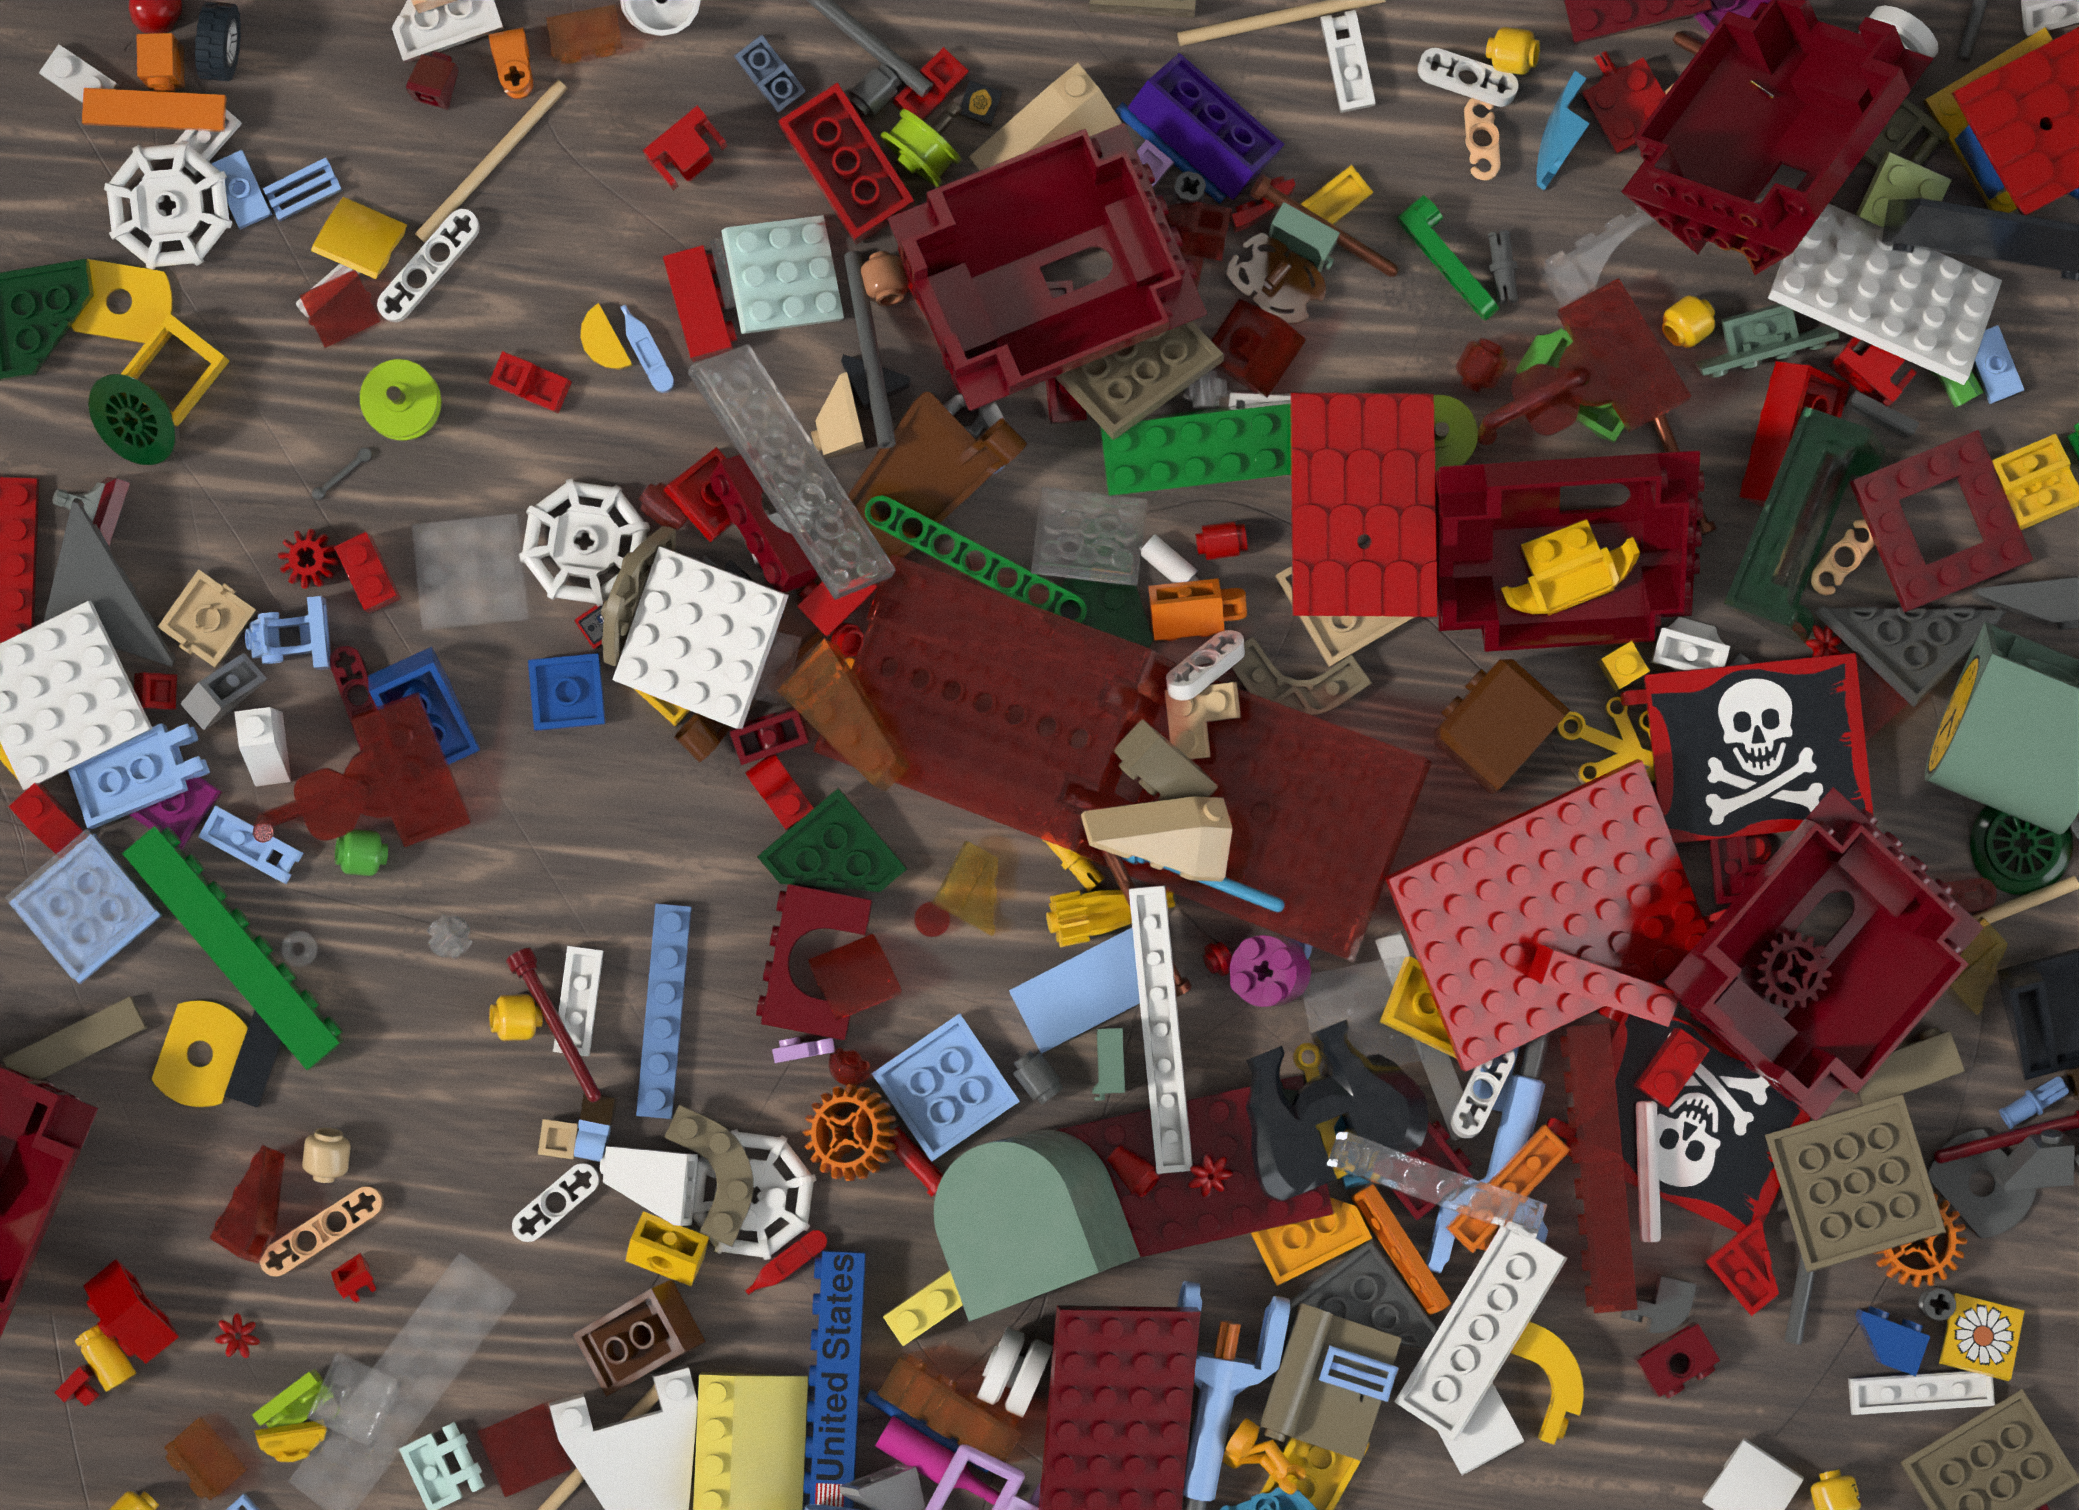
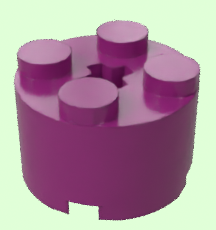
[1230,935,1311,1007]

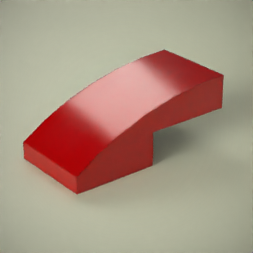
[892,47,969,121]
[489,351,572,414]

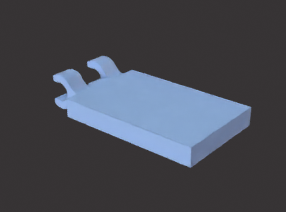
[68,723,210,829]

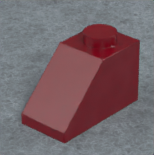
[406,52,459,110]

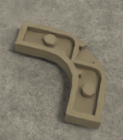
[601,525,676,666]
[1231,637,1372,717]
[664,1105,754,1247]

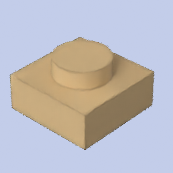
[538,1119,579,1159]

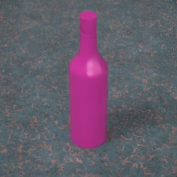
[875,1416,1000,1505]

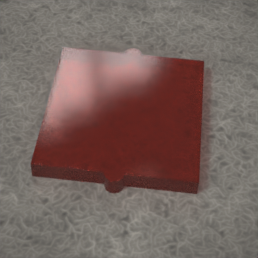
[299,269,381,348]

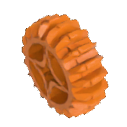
[802,1084,899,1181]
[1874,1194,1967,1287]

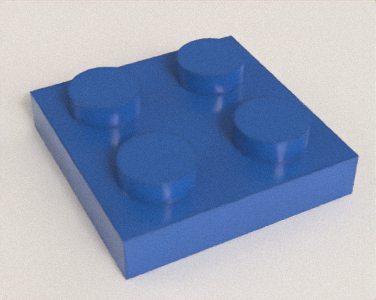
[528,653,606,731]

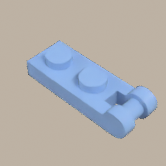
[198,806,303,884]

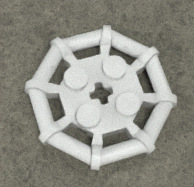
[104,140,232,270]
[519,478,650,606]
[692,1129,817,1260]

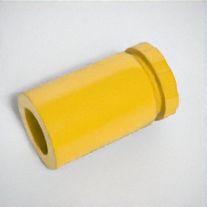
[74,1324,137,1392]

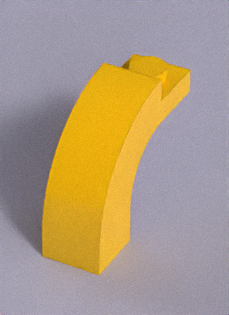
[1510,1321,1584,1445]

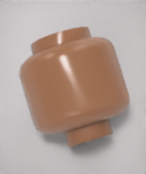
[861,251,909,306]

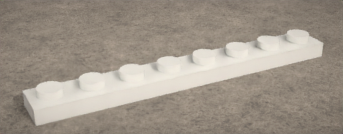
[1129,885,1193,1174]

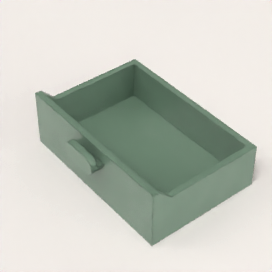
[1268,202,1340,273]
[1092,1028,1125,1101]

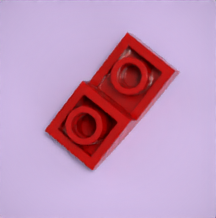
[1230,176,1296,233]

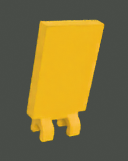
[1259,1438,1370,1510]

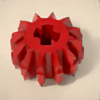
[278,529,339,589]

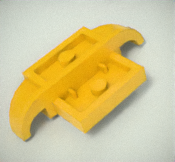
[1501,519,1640,616]

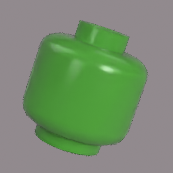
[335,829,388,876]

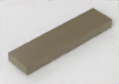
[2,996,147,1081]

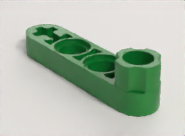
[1396,195,1499,321]

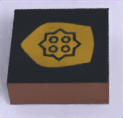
[959,80,1003,126]

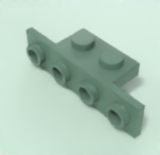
[1694,303,1839,378]

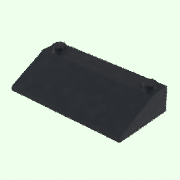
[1882,198,2079,281]
[1997,948,2079,1080]

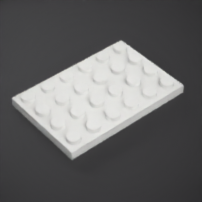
[1768,204,2002,385]

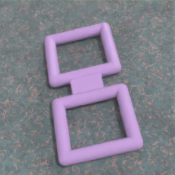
[925,1444,1041,1510]

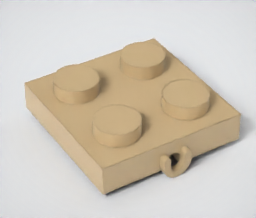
[157,569,258,668]

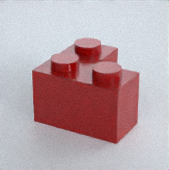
[83,1259,179,1364]

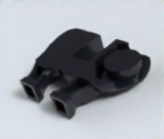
[1246,1019,1429,1202]

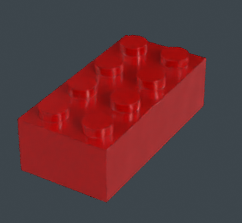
[778,82,915,245]

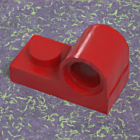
[745,754,813,830]

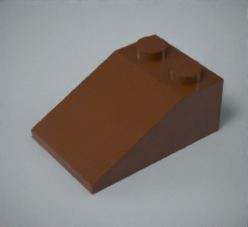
[573,1279,706,1397]

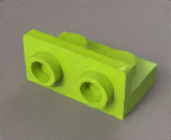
[252,1369,335,1428]

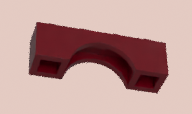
[709,449,824,593]

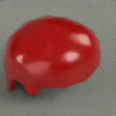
[129,0,183,34]

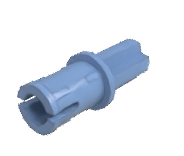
[1999,1076,2069,1129]

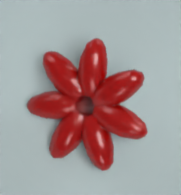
[1806,625,1843,657]
[1188,1155,1233,1197]
[215,1313,260,1358]

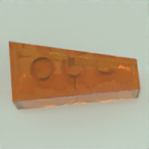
[777,638,910,792]
[877,1354,1022,1462]

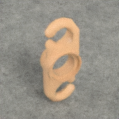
[1464,98,1501,180]
[1811,519,1875,596]

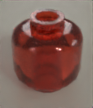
[1455,337,1508,392]

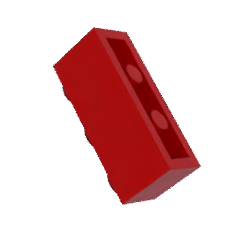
[663,245,737,362]

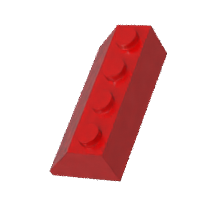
[1739,361,1850,520]

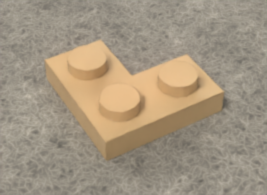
[1165,682,1241,759]

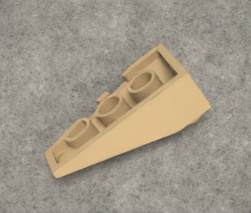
[969,62,1122,171]
[1081,796,1233,882]

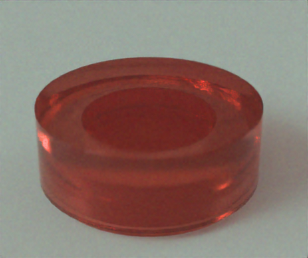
[914,902,950,937]

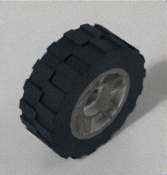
[195,1,241,82]

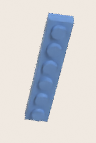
[636,904,692,1119]

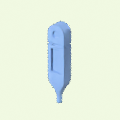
[620,305,674,393]

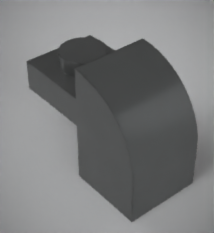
[1614,1275,1697,1333]

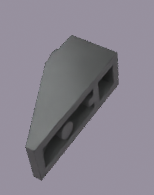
[1972,577,2079,630]

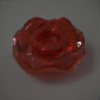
[828,1047,871,1086]

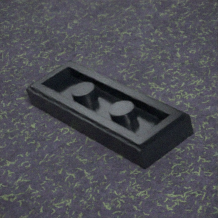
[224,1010,282,1108]

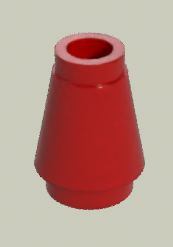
[1107,1145,1160,1197]

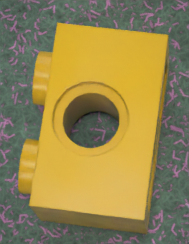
[625,1211,709,1287]

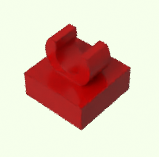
[331,1253,376,1303]
[54,1364,100,1406]

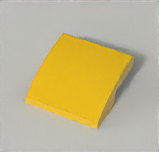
[311,197,407,279]
[1991,434,2079,530]

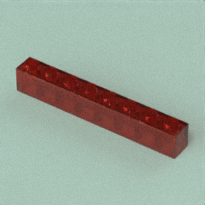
[1560,1023,1638,1314]

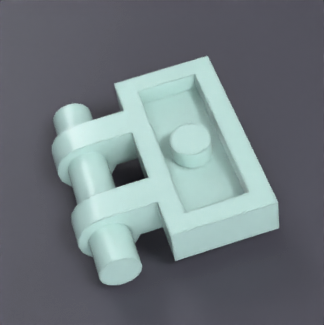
[399,1422,485,1510]

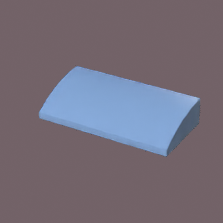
[1009,928,1140,1053]

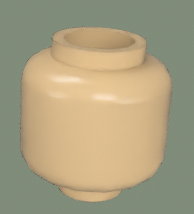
[302,1128,351,1183]

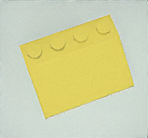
[693,1372,808,1510]

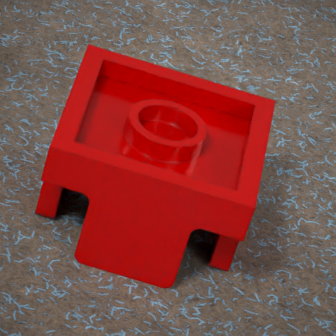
[643,105,727,191]
[1828,336,1917,407]

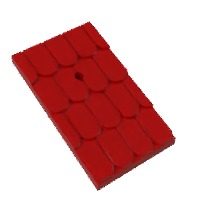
[1952,27,2079,216]
[1290,392,1437,617]

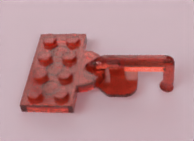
[1477,278,1691,445]
[253,692,471,847]

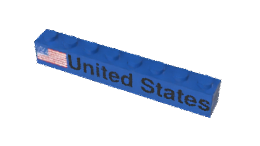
[803,1250,866,1510]

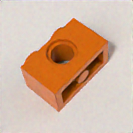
[136,33,185,92]

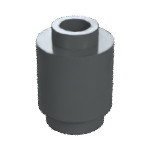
[849,64,901,116]
[1012,1051,1064,1105]

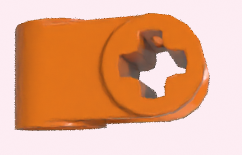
[488,27,534,99]

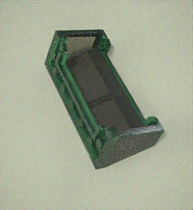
[1724,406,1886,644]

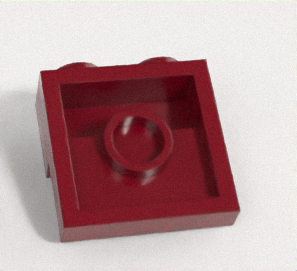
[1372,1119,1473,1220]

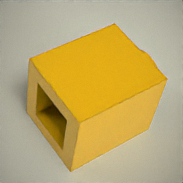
[1597,641,1650,692]

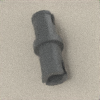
[1488,230,1519,304]

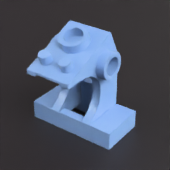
[245,596,331,670]

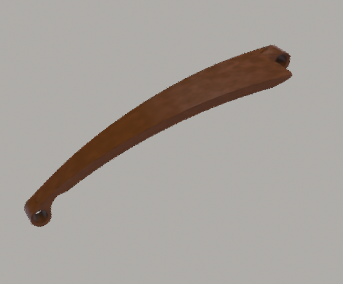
[674,391,1027,763]

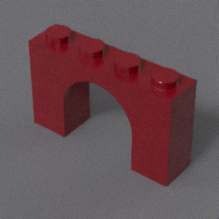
[756,884,873,1040]

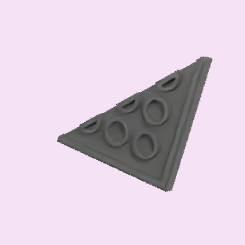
[44,498,176,667]
[1814,606,2007,707]
[1261,1239,1438,1349]

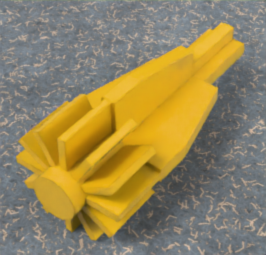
[1046,888,1175,948]

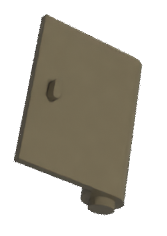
[1259,1303,1402,1461]

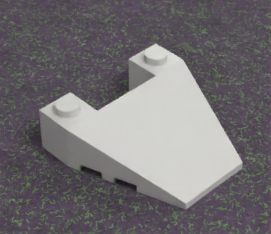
[548,1365,698,1510]

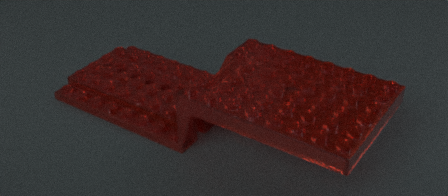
[813,554,1432,963]

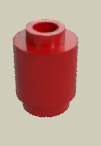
[1195,521,1248,561]

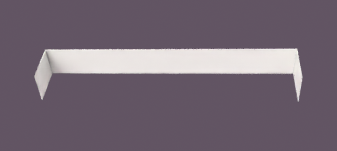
[1375,930,1477,1140]

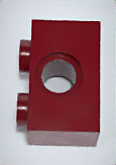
[730,704,810,765]
[1633,1322,1720,1399]

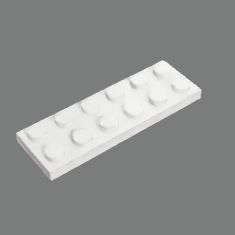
[1394,1219,1568,1441]

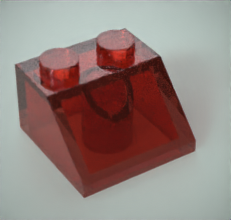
[1211,298,1306,398]

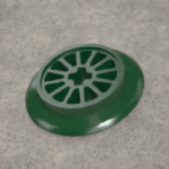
[88,374,175,465]
[1970,806,2073,895]

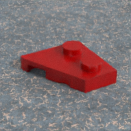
[1705,1217,1779,1317]

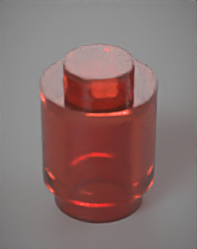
[639,482,688,532]

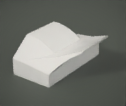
[1651,617,1730,671]

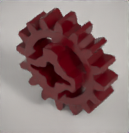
[1752,931,1831,1009]

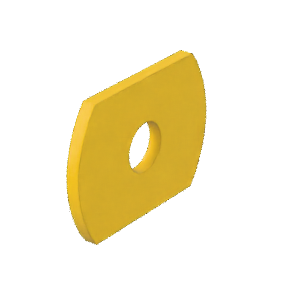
[71,259,173,344]
[151,1001,248,1107]

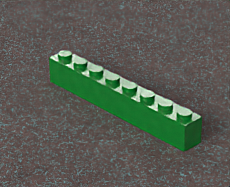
[122,825,344,1070]

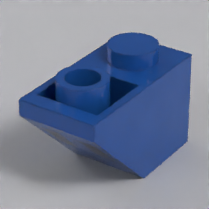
[1855,1306,1930,1376]

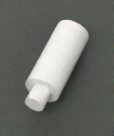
[1139,534,1199,583]

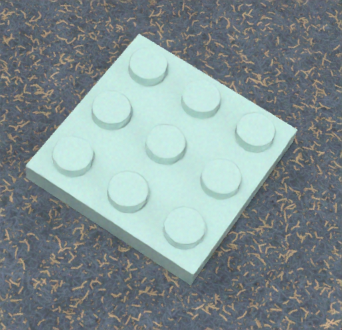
[721,215,844,334]

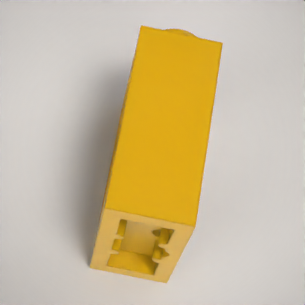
[121,313,230,427]

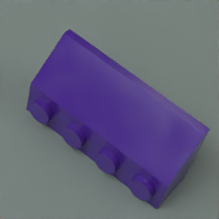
[1128,53,1285,200]

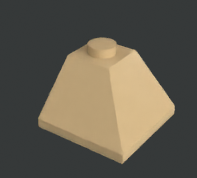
[811,372,866,459]

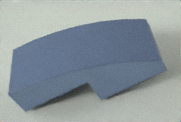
[733,34,806,112]

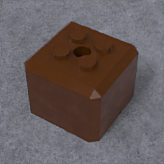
[1433,659,1570,794]

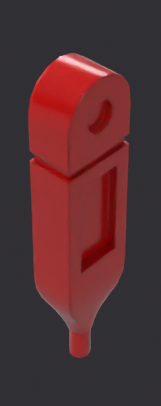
[745,1230,827,1295]

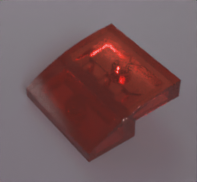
[808,934,902,1021]

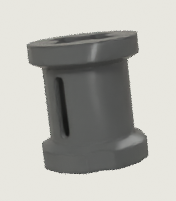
[1173,171,1206,214]
[1918,1287,1956,1320]

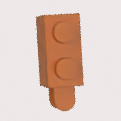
[1148,578,1247,641]

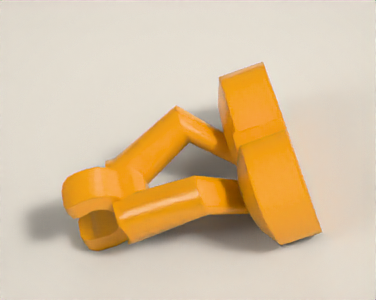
[1222,1417,1306,1494]

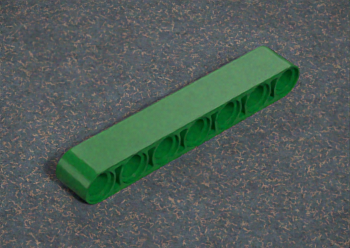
[865,495,1087,626]

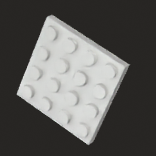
[612,546,789,729]
[0,601,153,790]

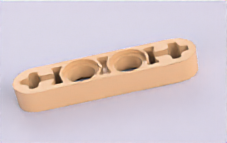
[260,1186,384,1276]

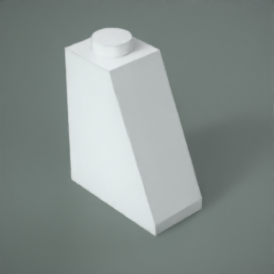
[235,707,291,787]
[600,1146,698,1226]

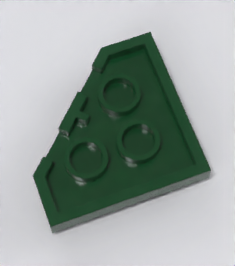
[0,259,94,381]
[1043,528,1153,671]
[757,787,907,892]

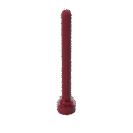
[506,947,601,1102]
[1933,1110,2079,1164]

